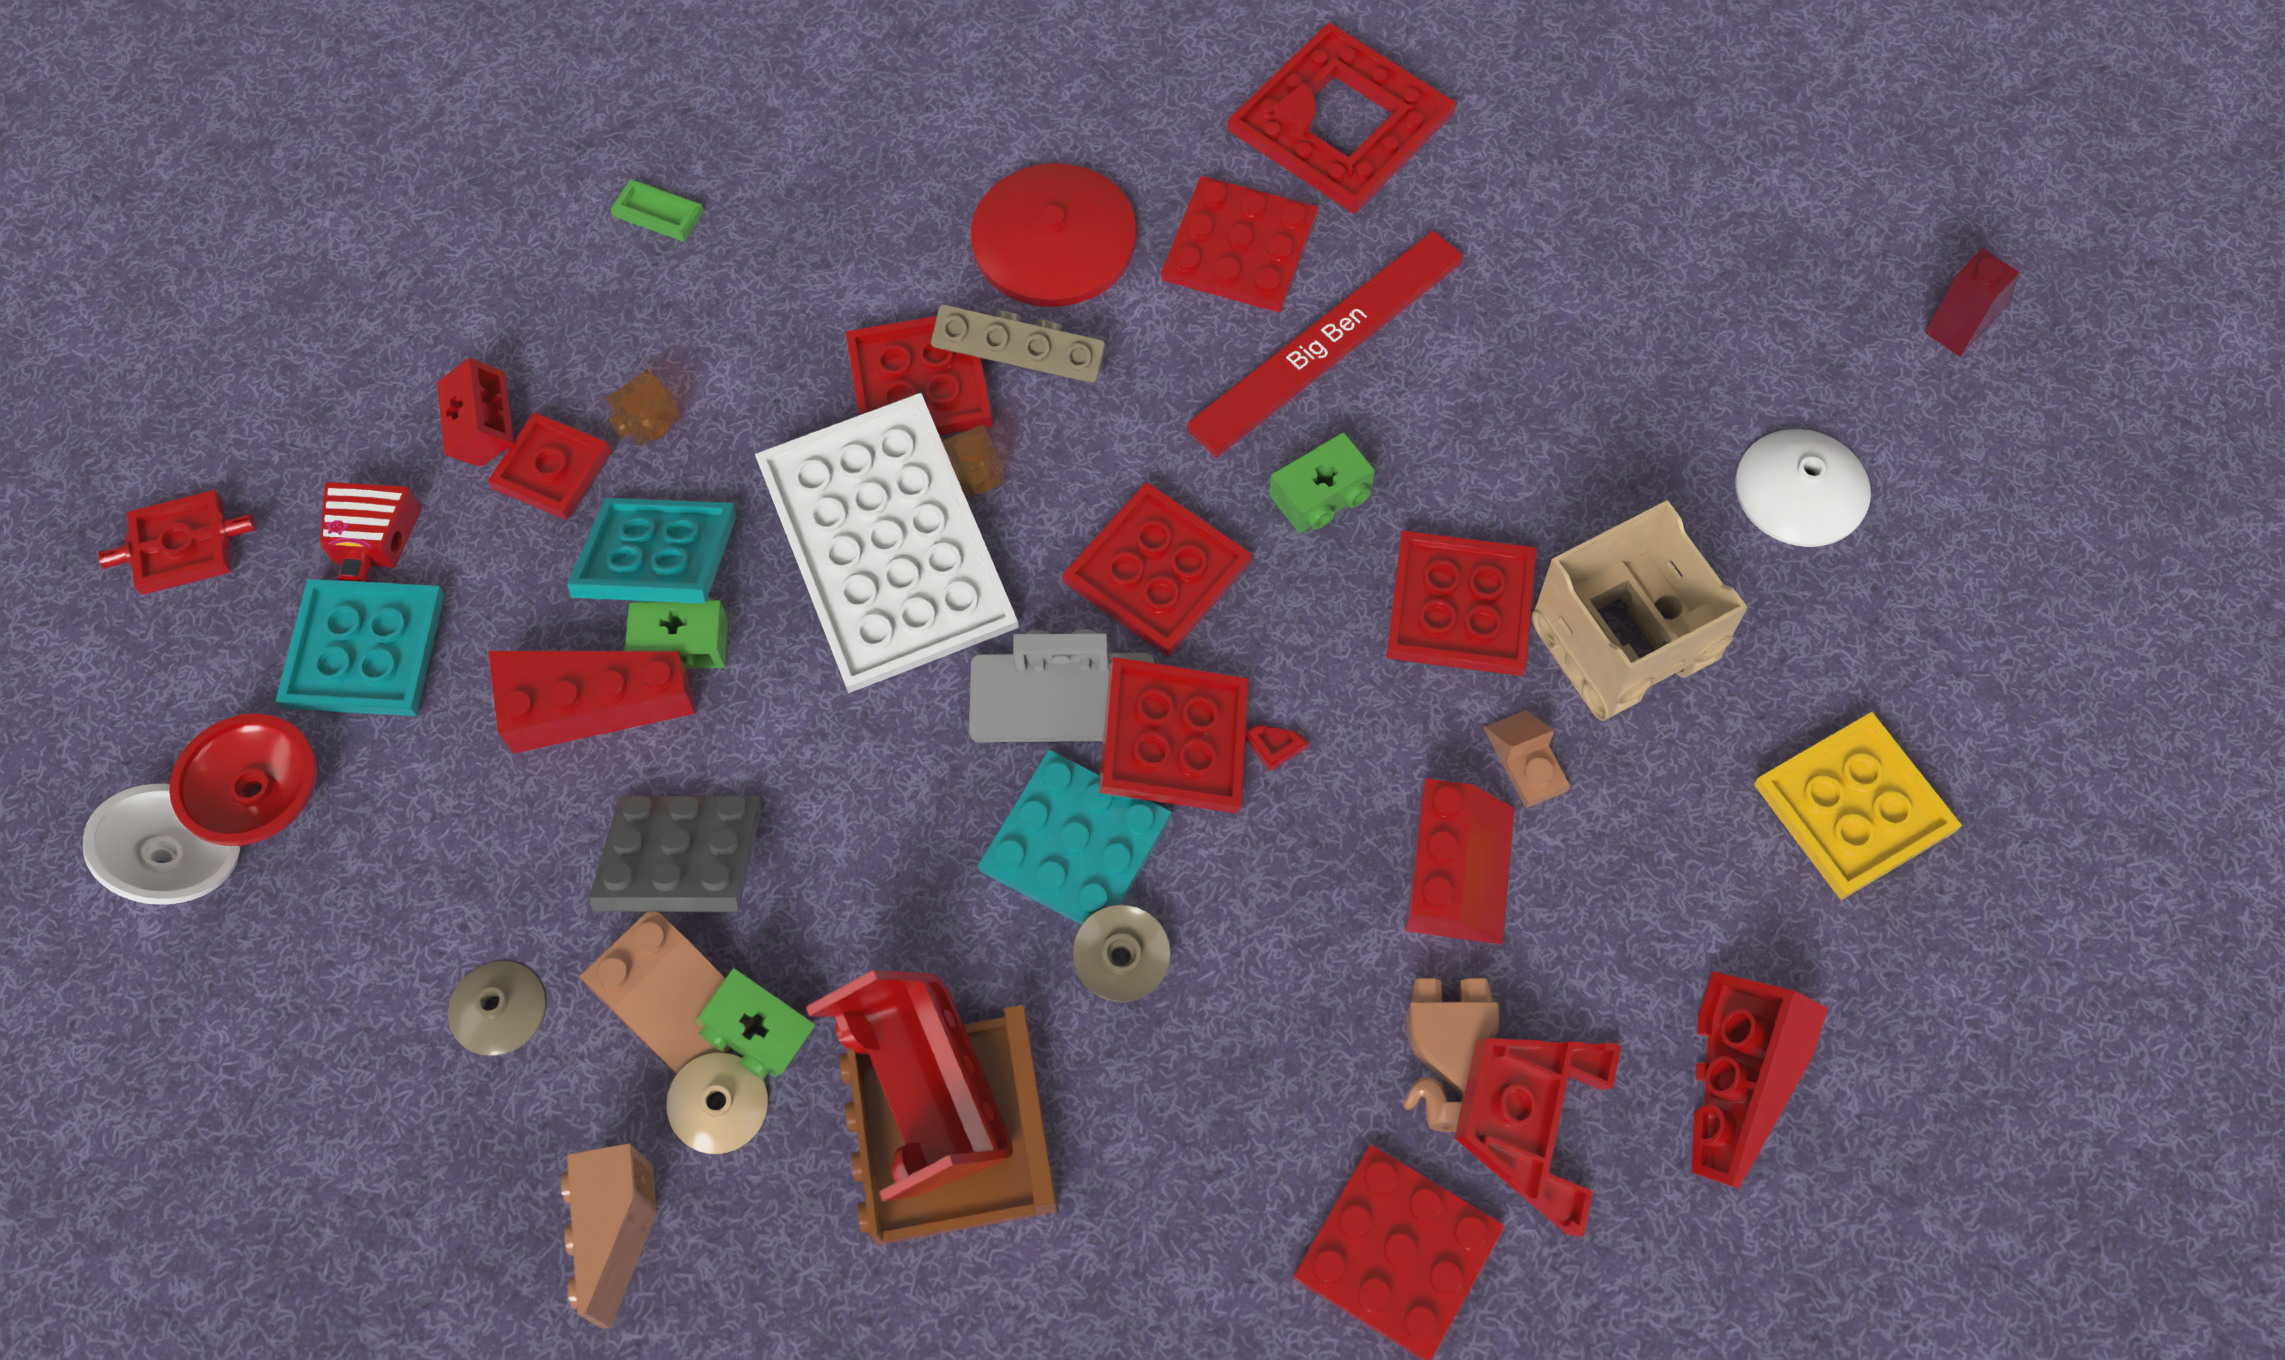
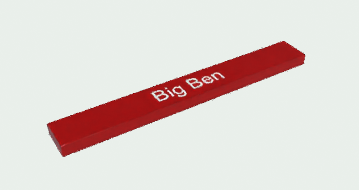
[1187,230,1463,458]

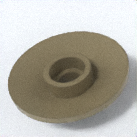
[1073,905,1171,1002]
[448,961,546,1056]

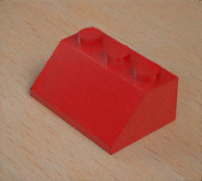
[1405,778,1515,945]

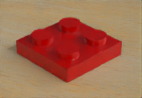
[488,412,612,521]

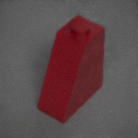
[1925,248,2020,357]

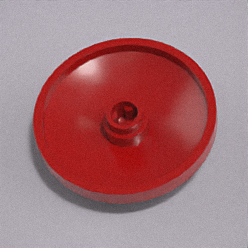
[971,163,1136,307]

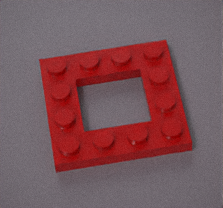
[1227,22,1456,215]

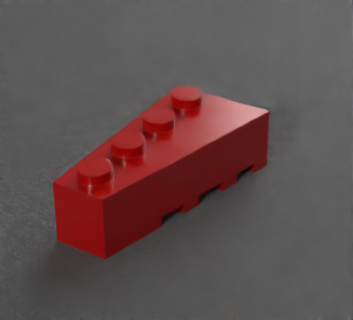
[488,651,696,754]

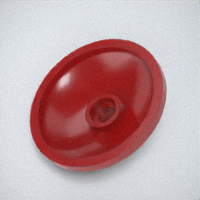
[169,714,317,846]

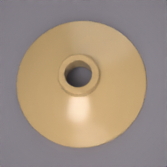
[666,1053,768,1154]

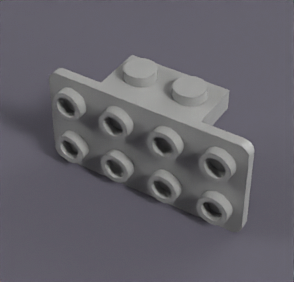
[969,629,1154,742]

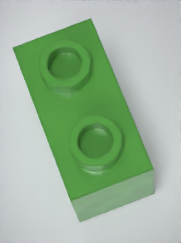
[1269,432,1375,534]
[625,598,728,669]
[694,968,816,1079]

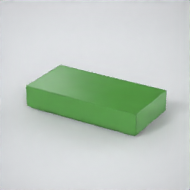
[610,179,704,242]

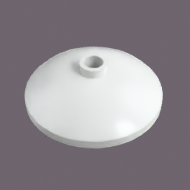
[1735,429,1871,547]
[83,784,240,905]

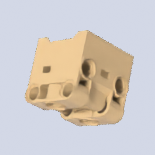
[1532,500,1748,721]

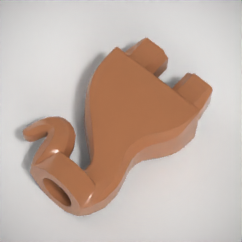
[1404,978,1499,1132]

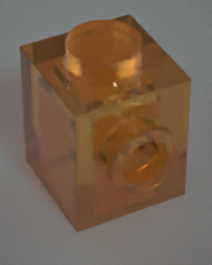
[605,369,682,447]
[942,425,1004,499]

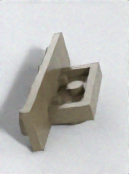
[931,305,1106,384]

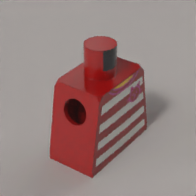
[320,482,421,582]

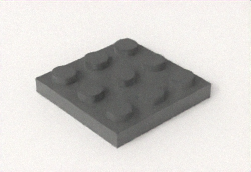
[589,796,761,912]

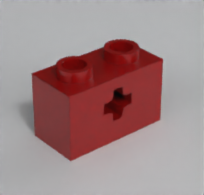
[437,357,514,467]

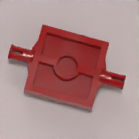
[98,490,257,595]

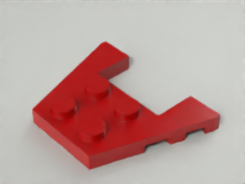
[1454,1038,1621,1237]

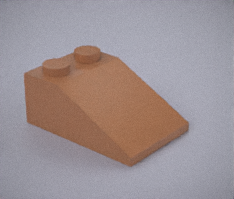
[579,912,760,1074]

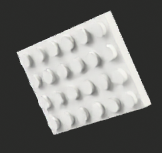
[755,393,1019,693]

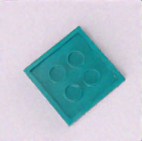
[567,498,737,604]
[275,579,445,716]
[978,750,1172,925]

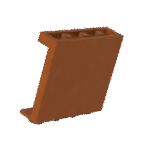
[839,1005,1058,1246]

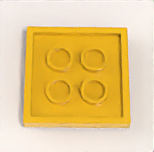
[1754,712,1962,900]

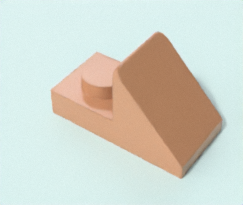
[1484,710,1570,808]

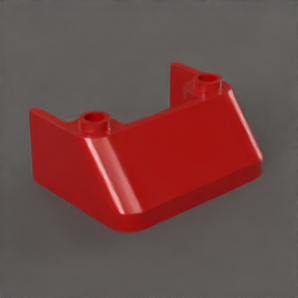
[806,970,1013,1202]

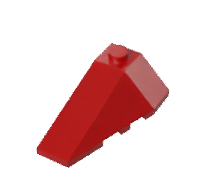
[1692,971,1828,1189]

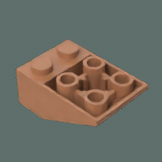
[561,1143,657,1329]

